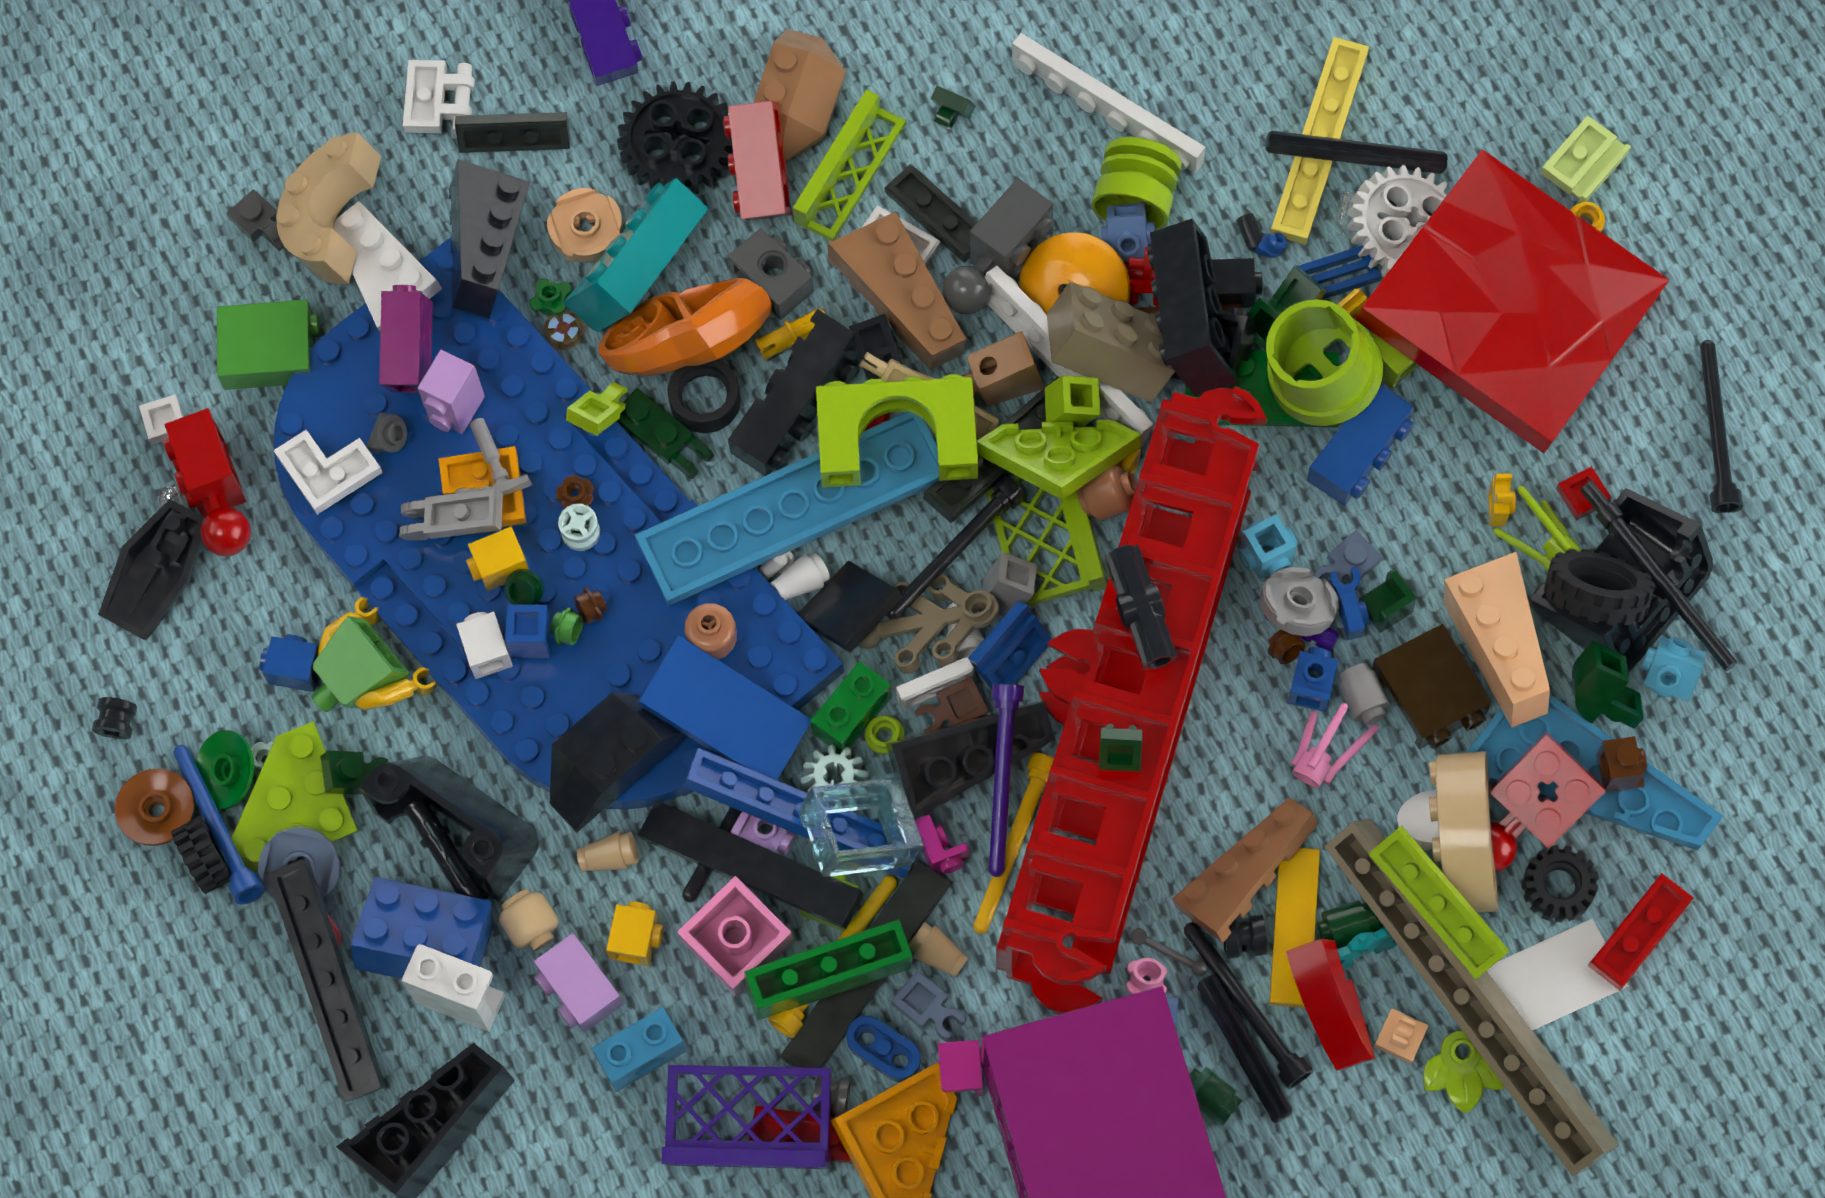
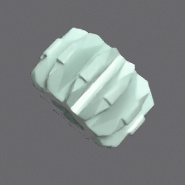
[801,744,869,808]

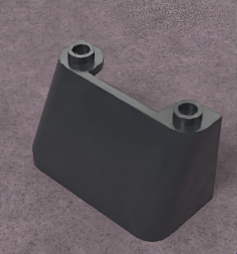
[1530,488,1713,673]
[359,756,539,902]

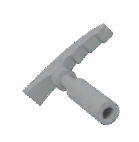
[456,418,532,496]

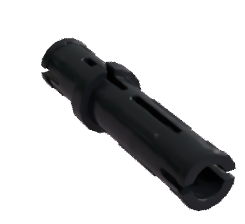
[403,797,488,900]

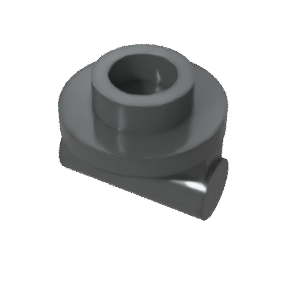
[366,413,407,454]

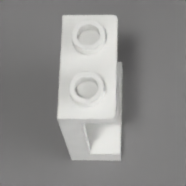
[401,944,505,1032]

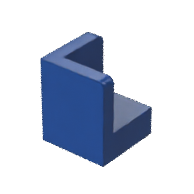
[505,605,550,658]

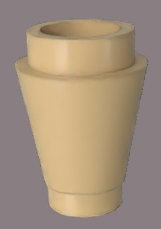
[577,831,639,872]
[909,922,968,977]

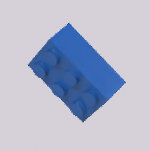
[350,877,494,979]

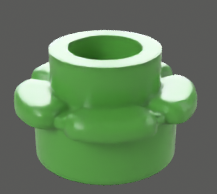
[550,608,583,646]

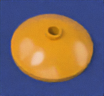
[1018,232,1130,315]

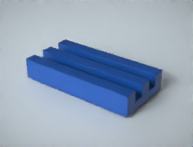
[1297,245,1381,300]

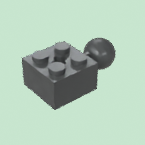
[942,178,1054,314]

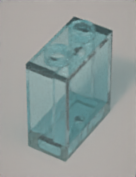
[799,777,924,877]

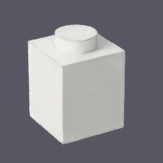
[456,612,513,679]

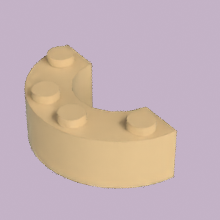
[276,132,381,284]
[1429,751,1499,913]

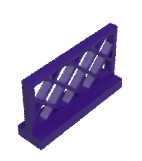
[661,1065,832,1169]

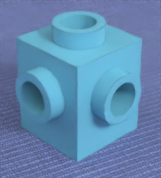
[1238,514,1298,580]
[1640,636,1706,702]

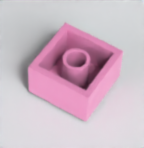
[677,876,794,998]

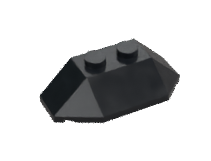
[549,692,688,833]

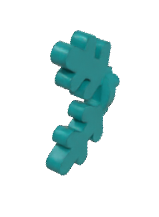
[1338,927,1397,970]

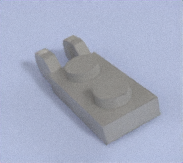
[399,489,503,541]

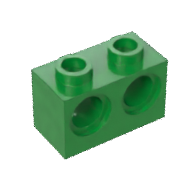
[810,661,892,754]

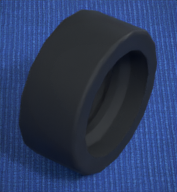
[667,359,741,434]

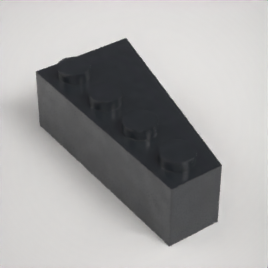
[1148,218,1238,397]
[886,701,1055,821]

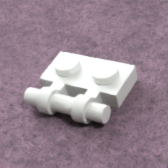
[403,60,475,135]

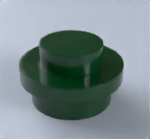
[505,569,544,605]

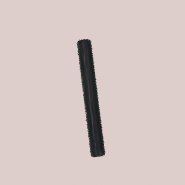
[1265,131,1448,174]

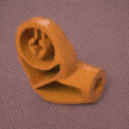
[598,278,772,376]

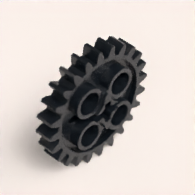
[617,81,733,194]

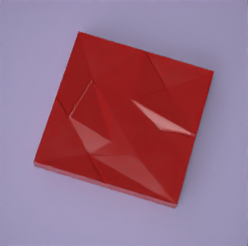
[1355,149,1669,453]

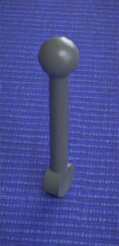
[1131,928,1208,976]

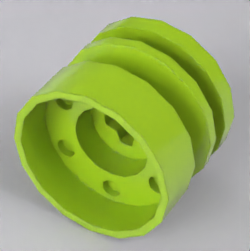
[1091,137,1182,230]

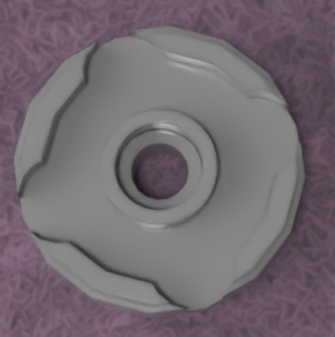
[1260,567,1339,636]

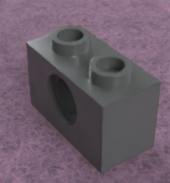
[728,228,814,320]

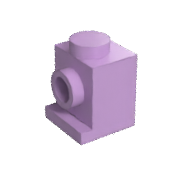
[731,812,796,856]

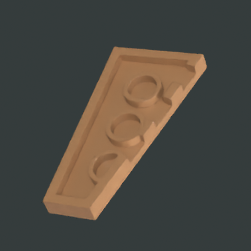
[1172,797,1319,943]

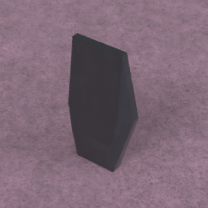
[98,499,205,641]

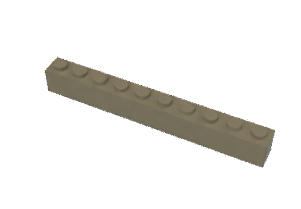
[1324,818,1619,1176]

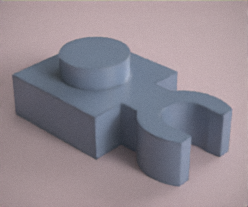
[1314,530,1383,583]
[891,971,965,1042]

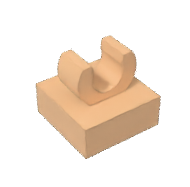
[1374,1008,1429,1064]

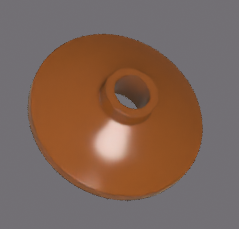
[115,768,195,846]

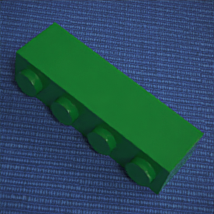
[744,920,913,1021]

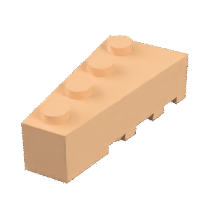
[1443,552,1550,728]

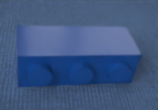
[1307,385,1414,506]

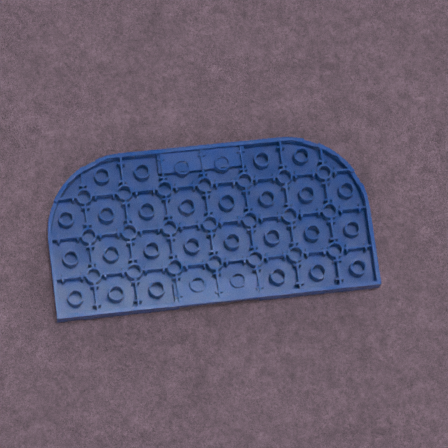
[273,237,844,809]

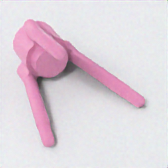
[1291,703,1379,788]

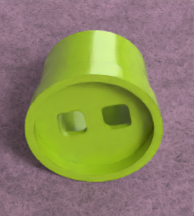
[1266,299,1383,426]

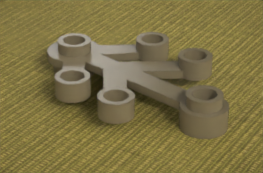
[858,574,999,674]

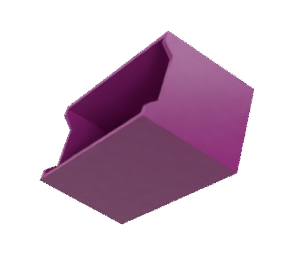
[980,986,1226,1198]

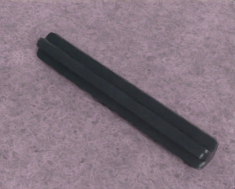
[1197,974,1292,1123]

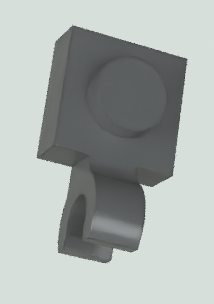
[226,189,285,251]

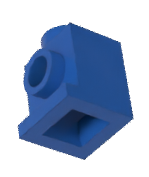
[1288,647,1338,712]

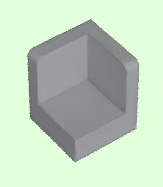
[982,552,1038,617]

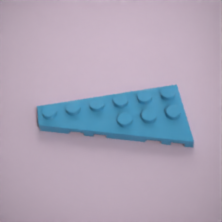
[1466,694,1723,851]

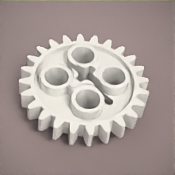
[1347,165,1447,277]

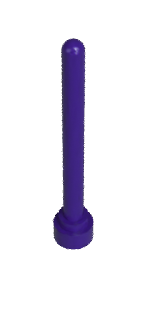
[989,684,1024,877]

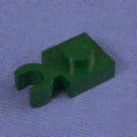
[320,750,389,795]

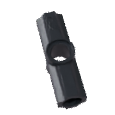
[1105,544,1177,670]

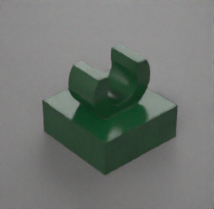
[931,85,976,130]
[1099,724,1142,772]

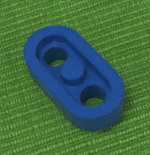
[846,1016,921,1082]

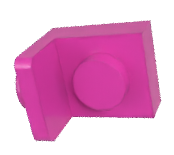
[914,815,970,874]

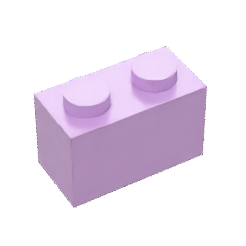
[418,350,485,434]
[533,933,624,1033]

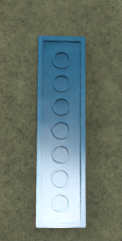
[635,412,939,606]

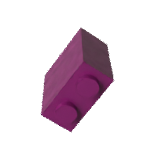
[379,284,433,393]

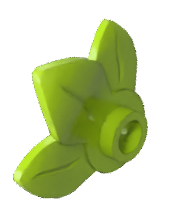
[1423,1030,1504,1113]

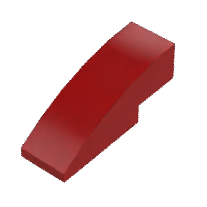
[1286,939,1375,1071]

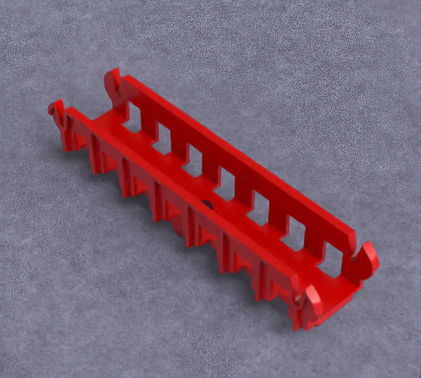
[996,386,1267,1015]

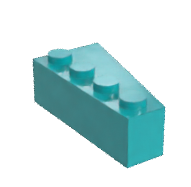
[563,178,709,332]

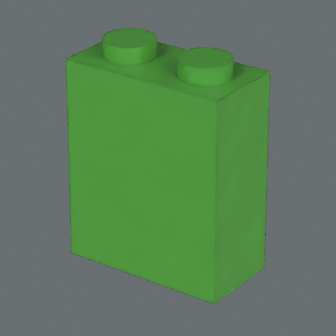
[217,299,321,390]

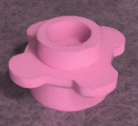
[1126,958,1167,994]

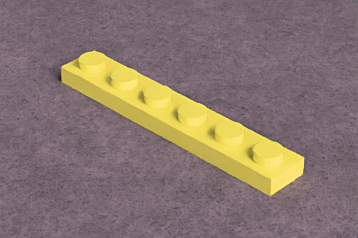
[1270,37,1369,245]

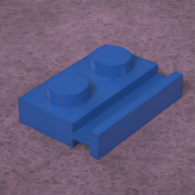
[968,601,1052,690]

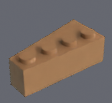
[827,211,966,370]

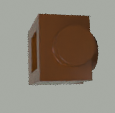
[1596,736,1647,793]

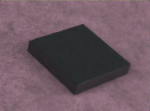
[798,561,903,653]

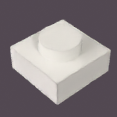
[139,394,184,445]

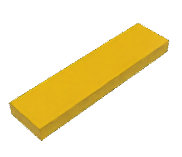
[1269,848,1320,1008]

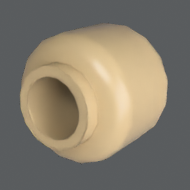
[499,889,559,952]

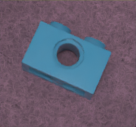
[592,1007,687,1092]

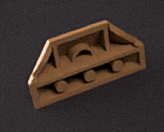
[753,29,846,163]

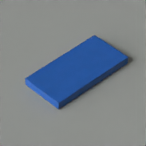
[636,635,811,780]

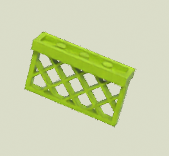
[987,476,1107,606]

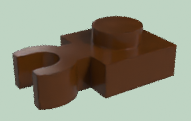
[914,676,989,733]

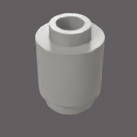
[1338,663,1391,725]

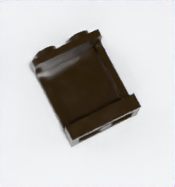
[1371,624,1491,749]

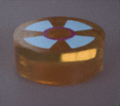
[544,311,583,350]

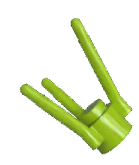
[1493,486,1581,571]

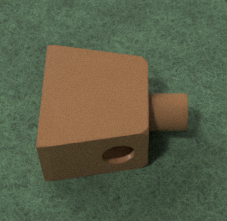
[962,331,1045,407]

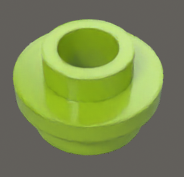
[865,715,904,755]

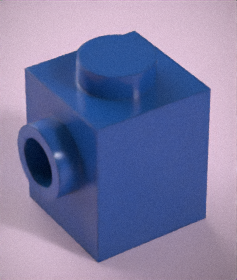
[259,634,319,692]

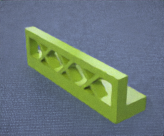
[793,89,906,241]
[1368,825,1509,979]

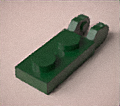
[617,388,714,479]

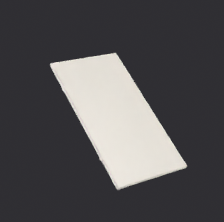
[1487,918,1629,1031]

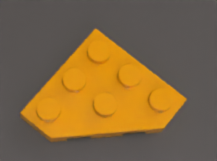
[830,1062,957,1198]

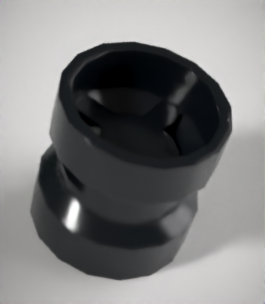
[1223,915,1267,959]

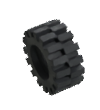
[171,816,231,894]
[1522,845,1598,923]

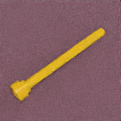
[973,752,1054,934]
[767,875,898,1038]

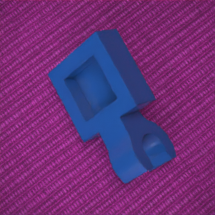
[1330,566,1369,640]

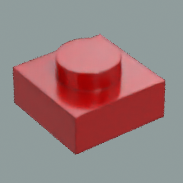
[1556,466,1612,521]

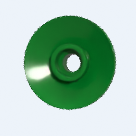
[195,730,254,809]

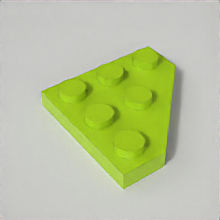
[977,419,1141,500]
[232,721,358,873]

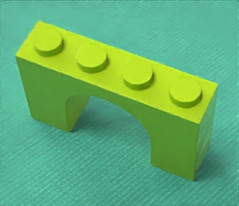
[816,374,978,488]

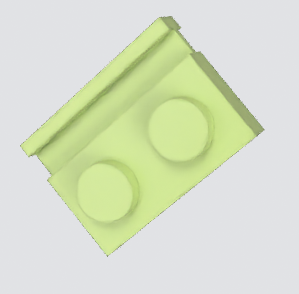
[1540,115,1631,203]

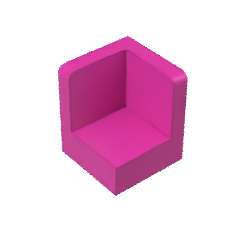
[938,1040,983,1097]

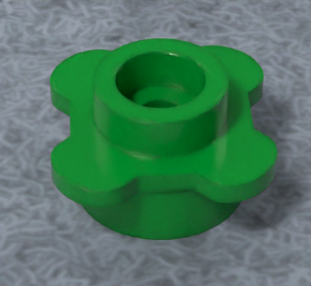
[529,278,571,316]

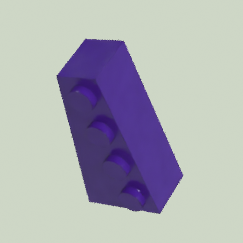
[569,0,643,86]

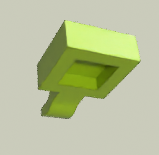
[566,382,627,436]

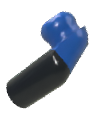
[1236,213,1287,258]

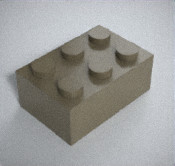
[1047,282,1175,403]

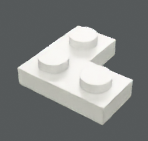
[274,430,383,515]

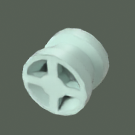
[558,504,600,551]

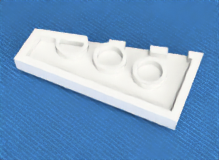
[334,201,442,331]

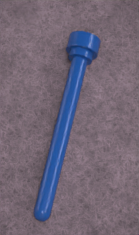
[173,745,265,905]

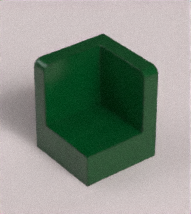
[1358,568,1417,633]

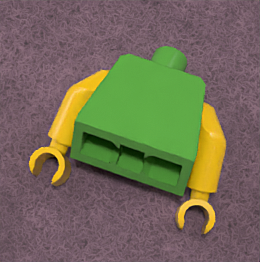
[311,597,436,712]

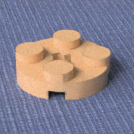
[547,188,623,262]

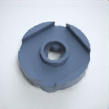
[258,826,339,901]

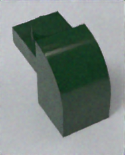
[1249,267,1327,351]
[1572,641,1644,729]

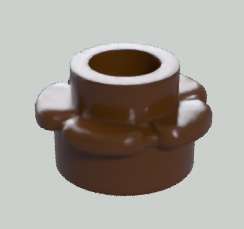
[556,475,594,509]
[574,587,607,625]
[1268,630,1305,665]

